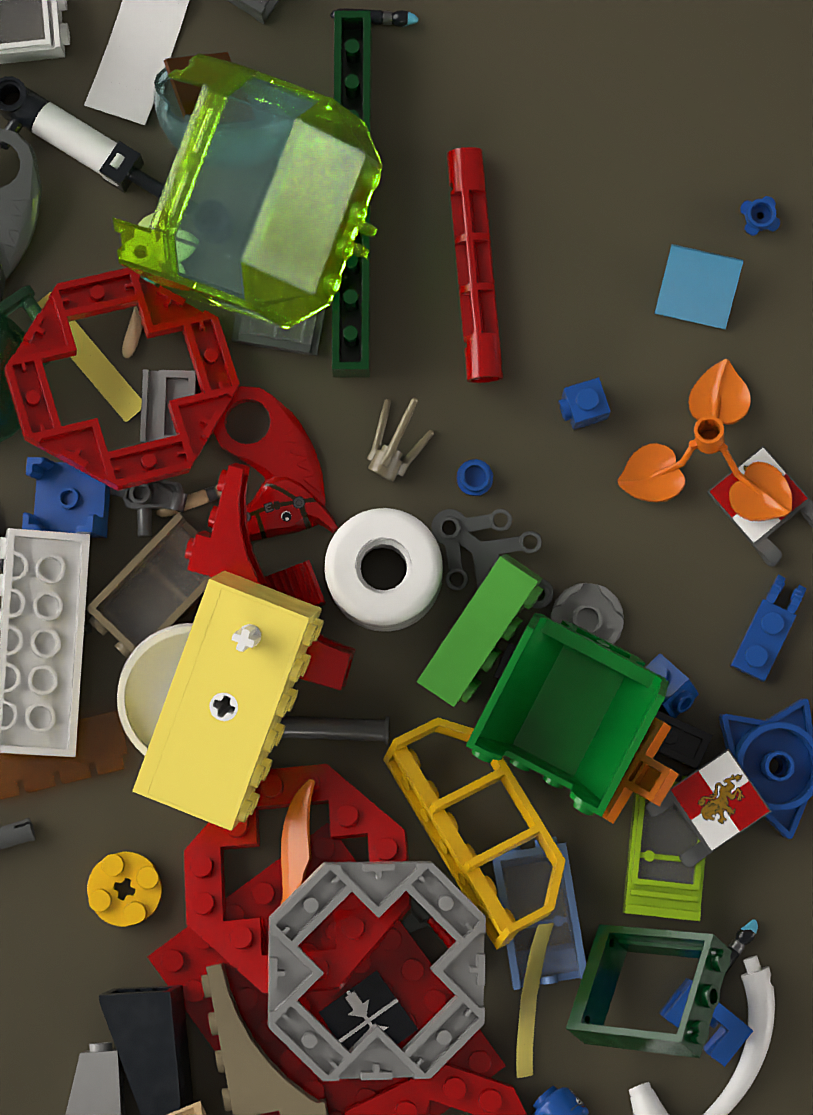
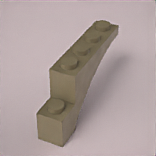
[201,963,329,1115]

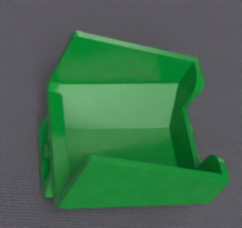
[466,612,669,817]

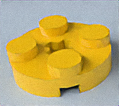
[87,852,163,927]

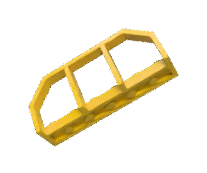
[383,717,566,950]

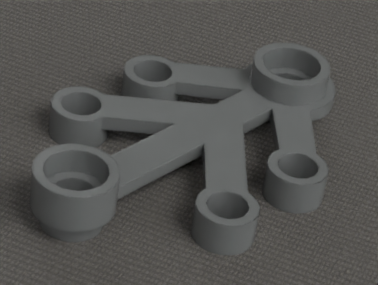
[432,509,554,608]

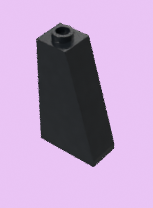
[99,985,194,1115]

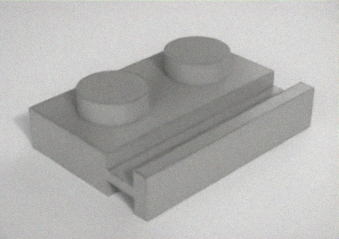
[140,369,197,444]

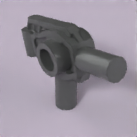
[110,480,188,538]

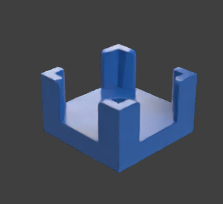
[22,457,110,538]
[658,978,753,1067]

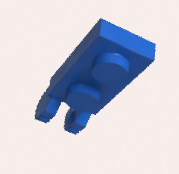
[730,574,807,682]

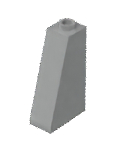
[66,1042,126,1115]

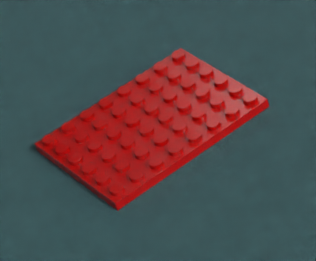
[147,823,506,1115]

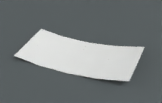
[84,0,189,125]

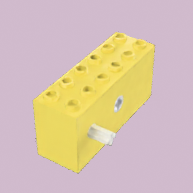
[132,571,324,831]

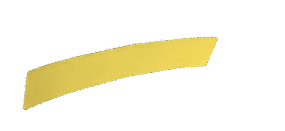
[30,292,142,422]
[516,923,554,1078]

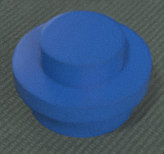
[457,459,493,496]

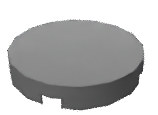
[550,583,624,644]

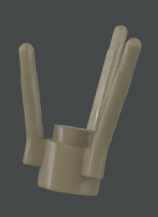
[367,397,434,482]

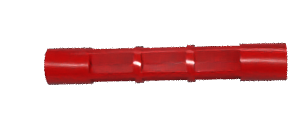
[447,147,503,383]

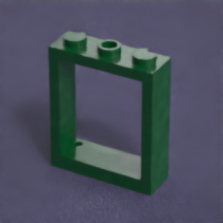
[566,924,732,1058]

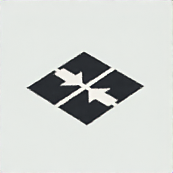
[318,970,418,1050]

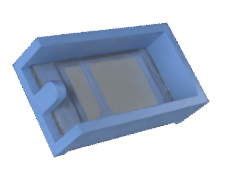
[492,837,586,990]

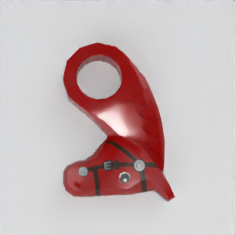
[213,386,339,542]

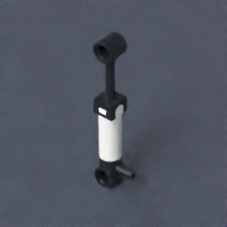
[0,76,228,242]

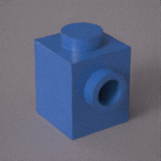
[558,377,611,430]

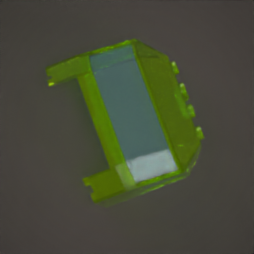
[113,53,383,329]

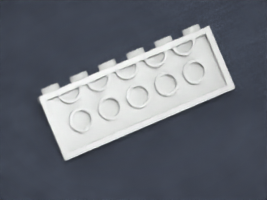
[0,528,90,757]

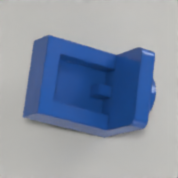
[645,653,699,718]

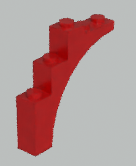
[185,463,356,690]

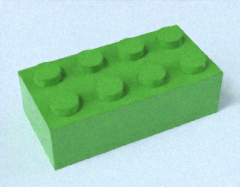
[417,554,544,707]

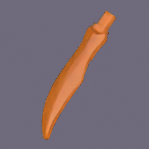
[281,779,315,904]

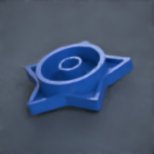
[719,699,813,839]

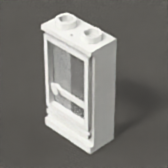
[0,0,70,64]

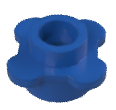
[740,196,780,236]

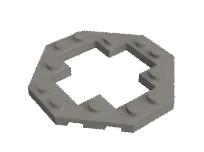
[268,861,486,1081]

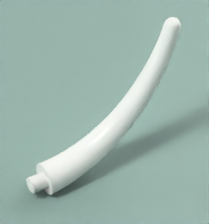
[703,955,775,1115]

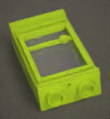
[622,776,706,921]

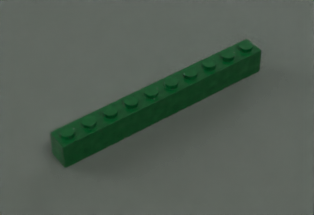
[332,11,372,377]

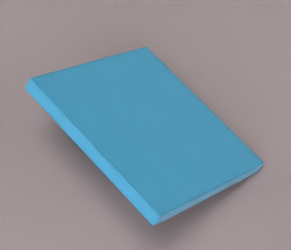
[655,244,743,330]

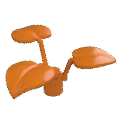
[617,359,792,522]

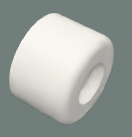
[325,508,443,631]

